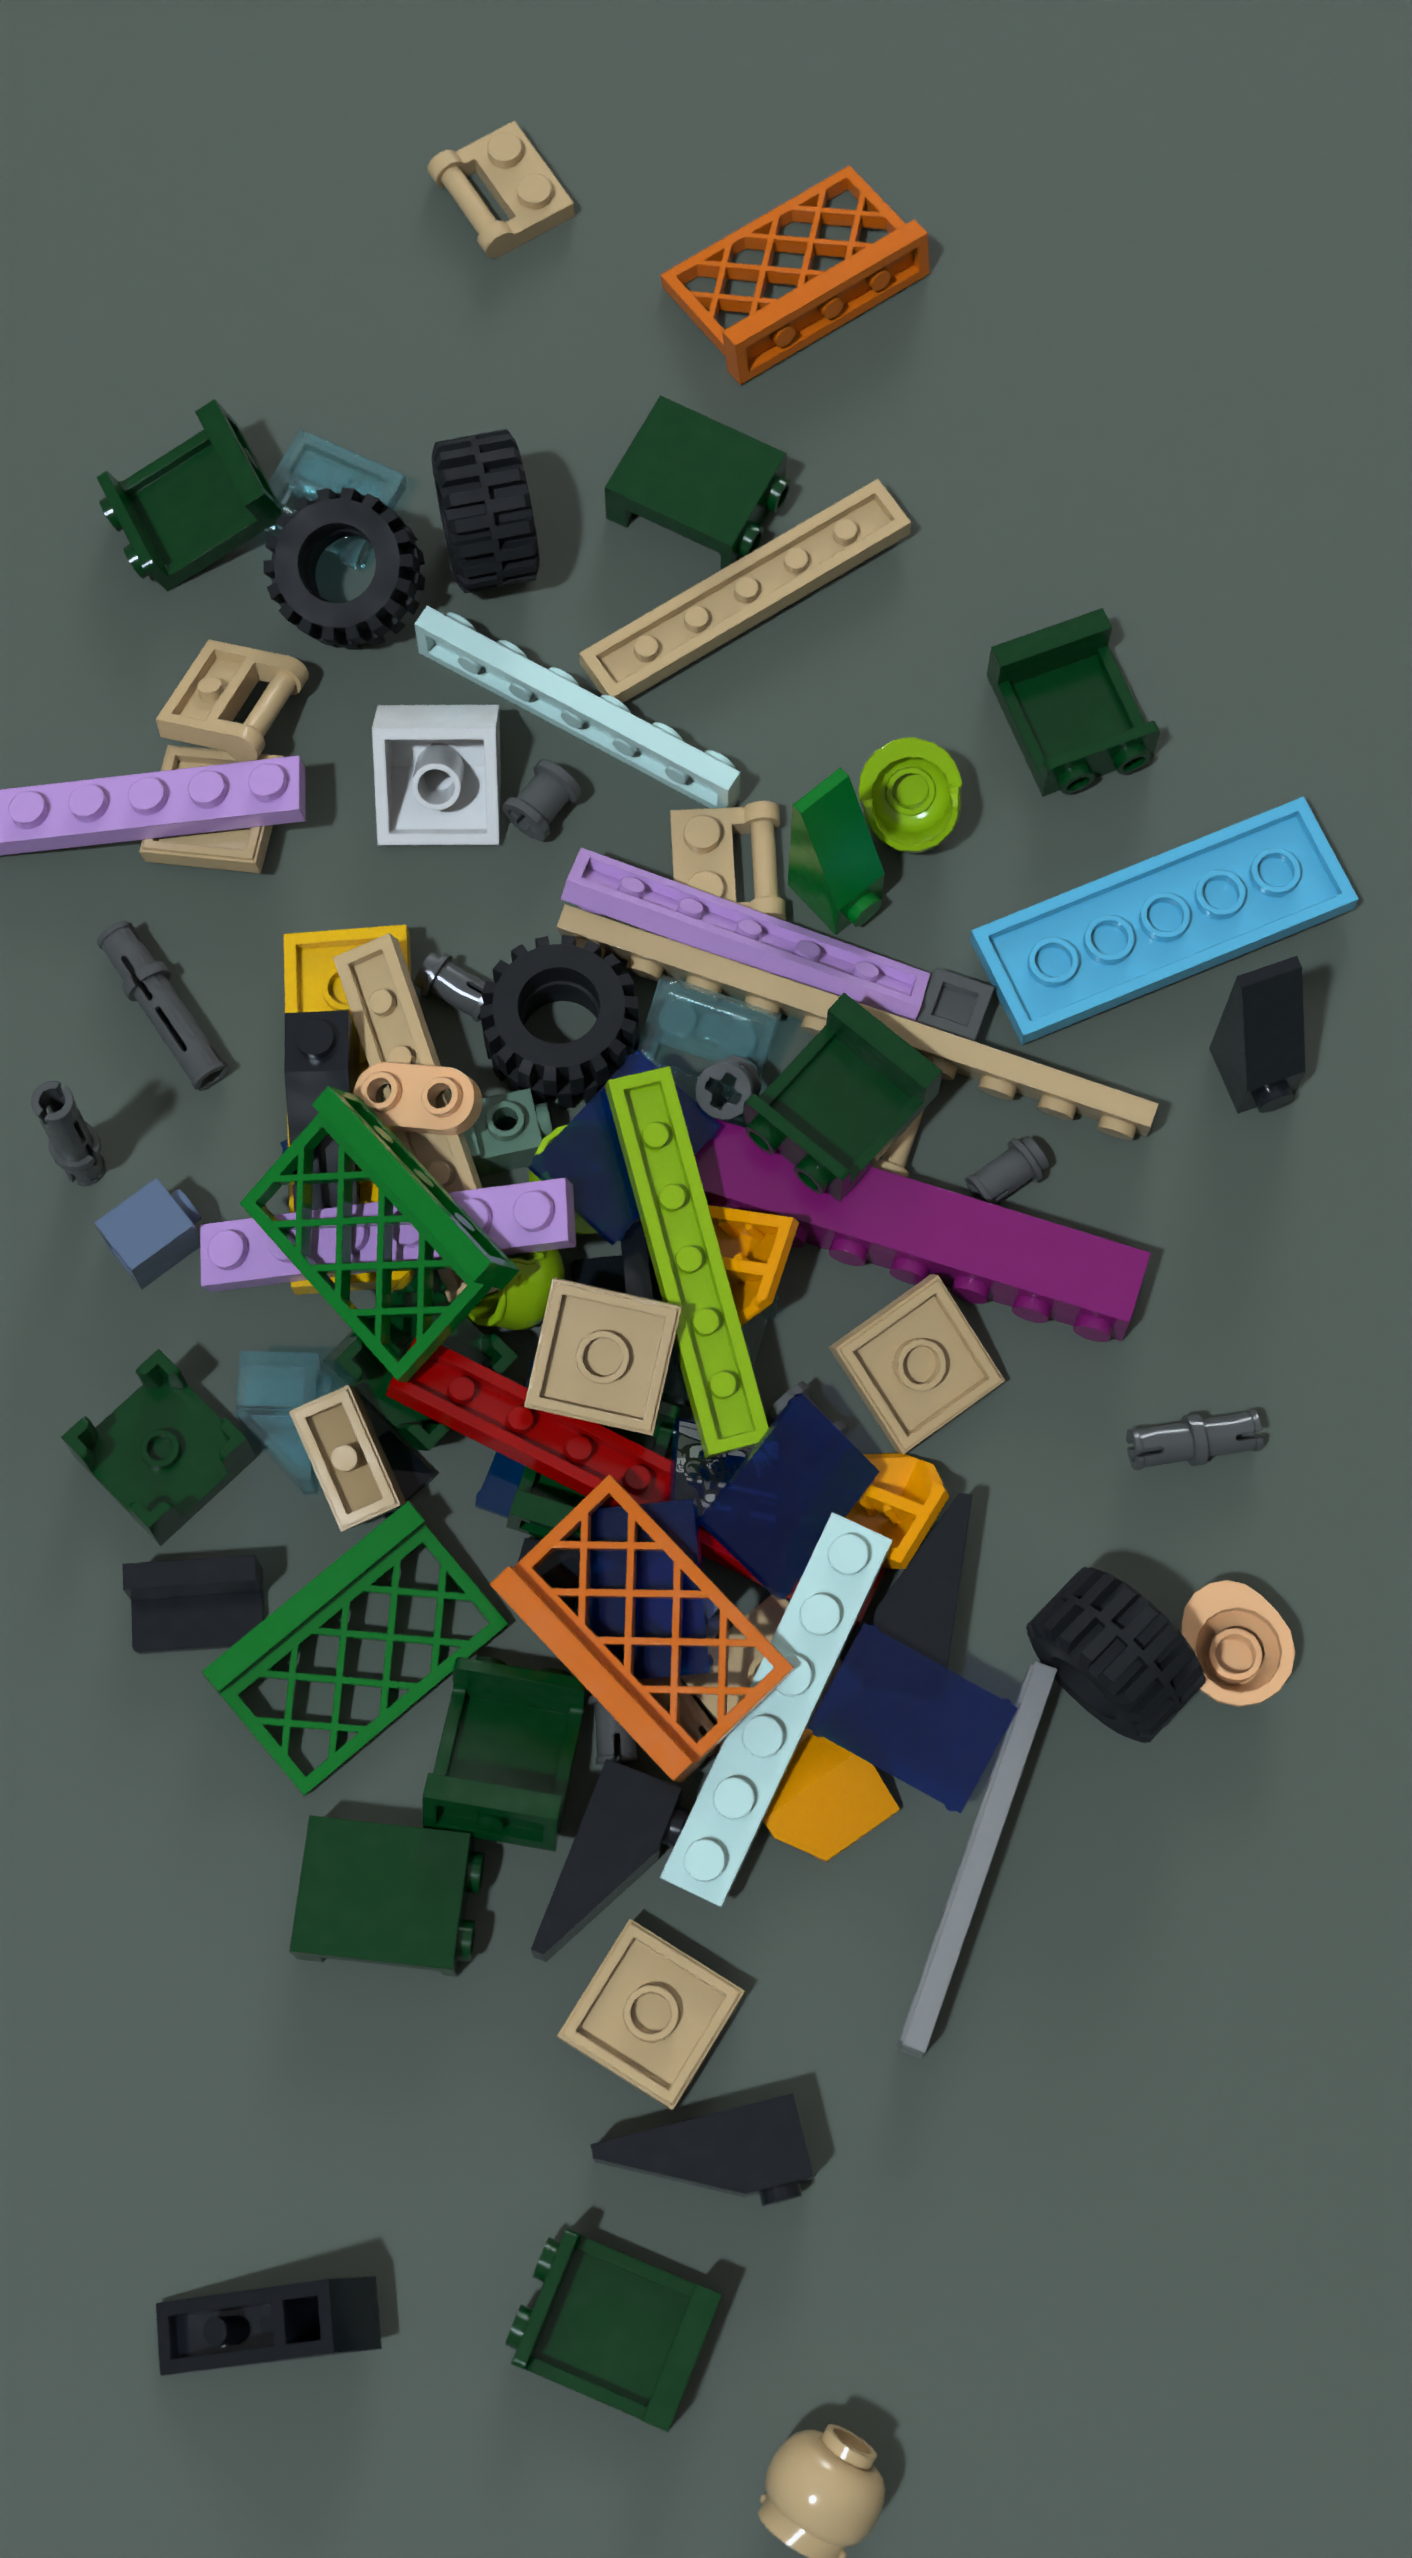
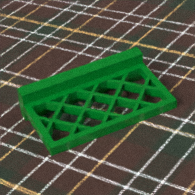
[239,1086,520,1383]
[201,1501,508,1796]

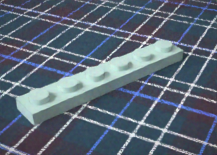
[414,606,740,808]
[660,1512,893,1908]

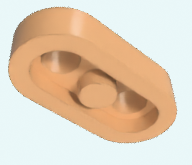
[353,1062,483,1135]

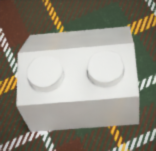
[372,705,501,845]

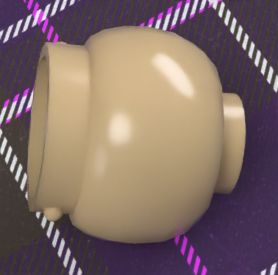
[758,2424,886,2558]

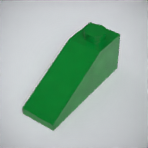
[787,767,885,936]

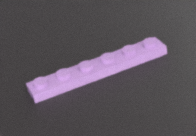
[0,755,306,856]
[561,848,930,1021]
[200,1178,576,1292]

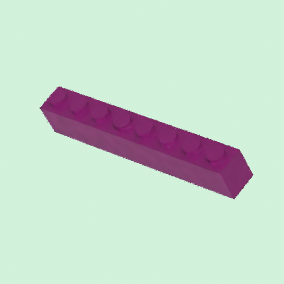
[682,1108,1151,1342]

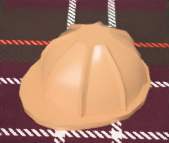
[1181,1580,1295,1707]

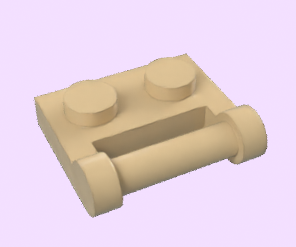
[427,121,575,258]
[156,640,309,762]
[670,801,786,921]

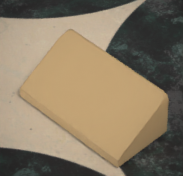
[289,1385,406,1532]

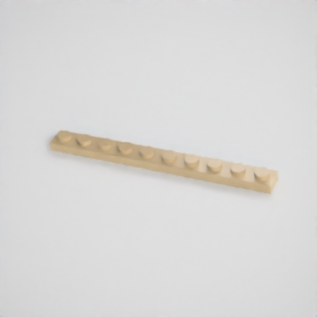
[557,904,1159,1141]

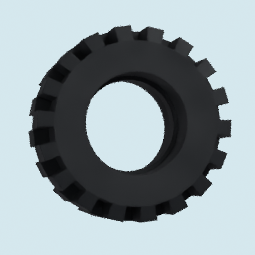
[431,429,540,593]
[263,487,426,650]
[480,935,639,1108]
[1026,1567,1206,1743]

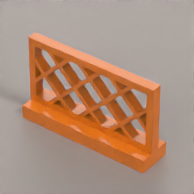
[660,165,930,385]
[490,1474,795,1783]

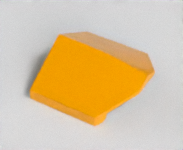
[708,1205,799,1326]
[798,1450,950,1570]
[763,1715,900,1863]

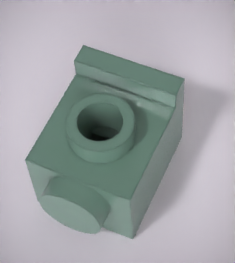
[464,1088,553,1177]

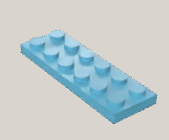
[969,796,1359,1045]

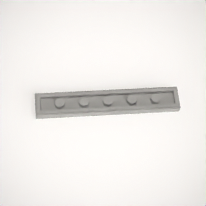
[897,1661,1057,2059]

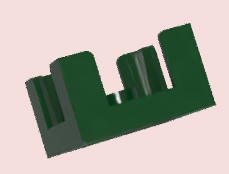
[323,1270,518,1451]
[61,1349,256,1546]

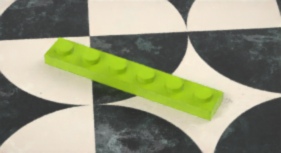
[605,1066,772,1459]

